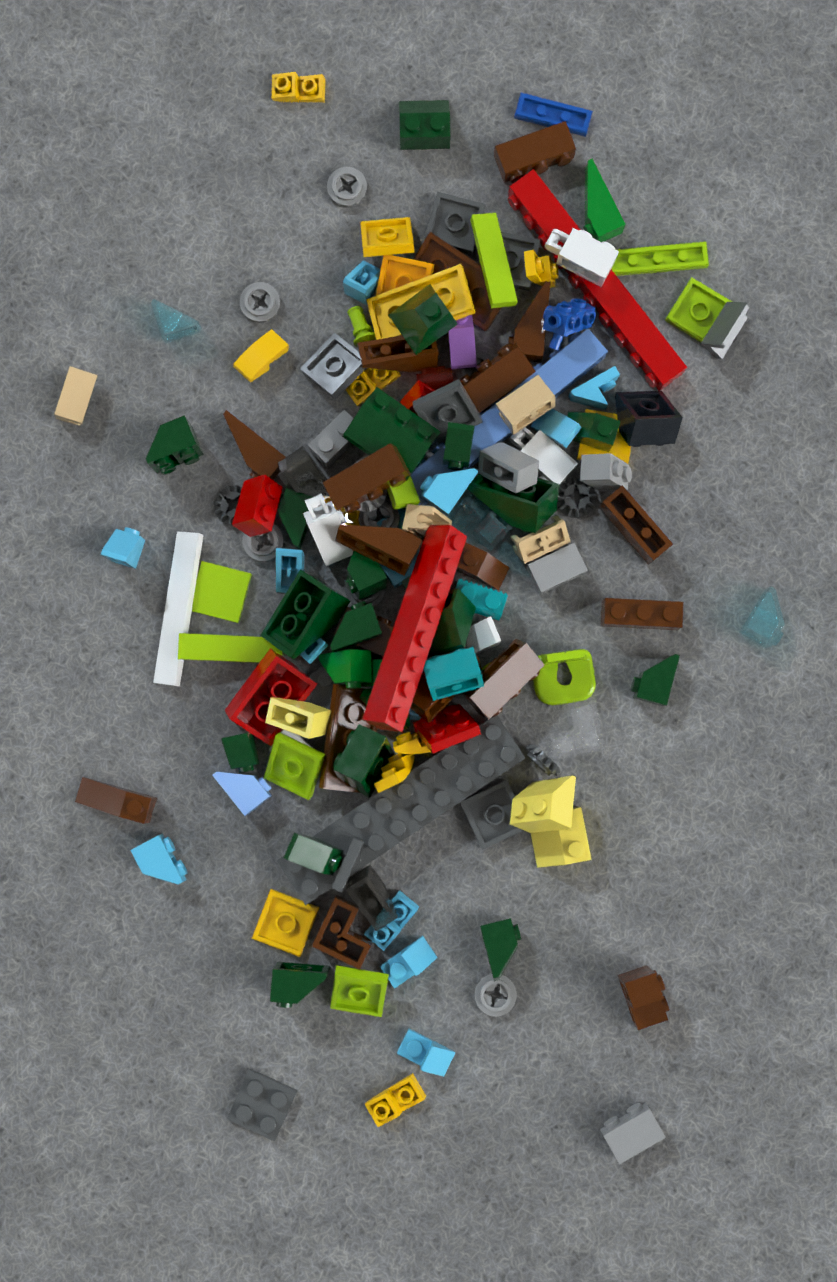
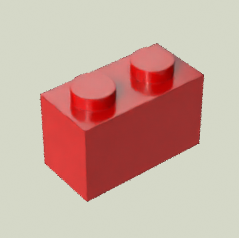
[232,474,283,537]

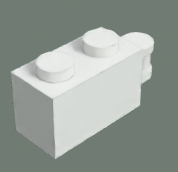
[545,228,619,287]
[509,427,578,485]
[303,493,353,566]

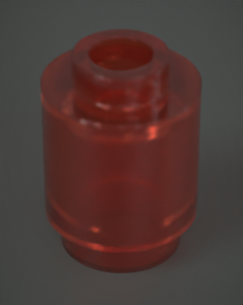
[416,366,453,390]

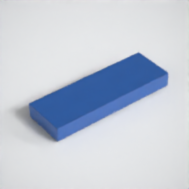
[514,93,593,137]

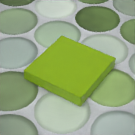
[664,277,732,342]
[192,561,252,623]
[264,732,325,800]
[330,965,389,1017]

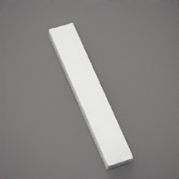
[153,531,203,686]

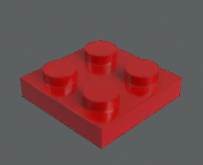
[413,704,481,753]

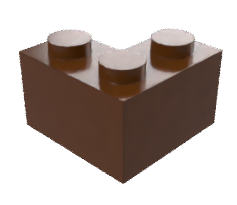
[312,895,372,970]
[617,965,670,1030]

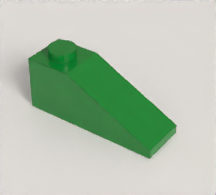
[583,158,626,242]

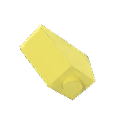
[265,697,331,739]

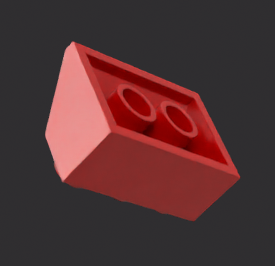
[225,648,317,746]

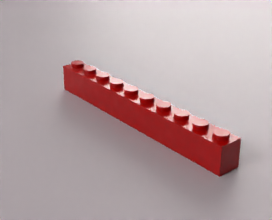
[507,169,687,391]

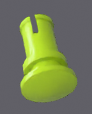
[347,306,376,347]

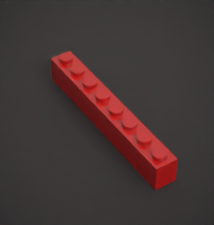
[362,525,467,732]

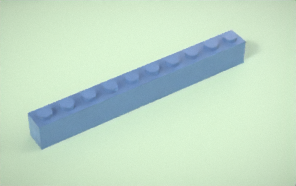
[405,329,608,509]

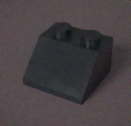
[615,391,683,447]

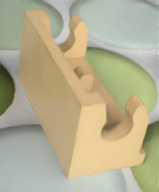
[54,366,98,426]
[496,375,555,435]
[402,504,452,542]
[510,515,571,564]

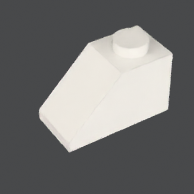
[465,617,501,654]

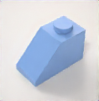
[213,772,272,816]

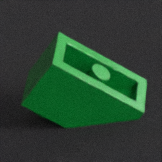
[319,649,372,689]

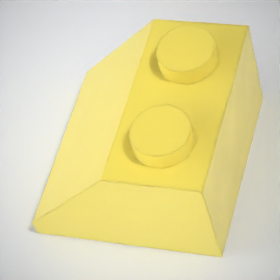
[510,776,576,833]
[531,807,592,868]

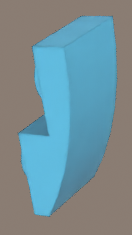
[531,409,582,448]
[364,890,419,951]

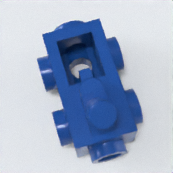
[543,298,596,350]

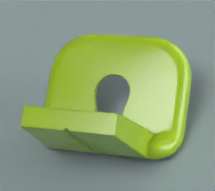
[533,649,596,705]

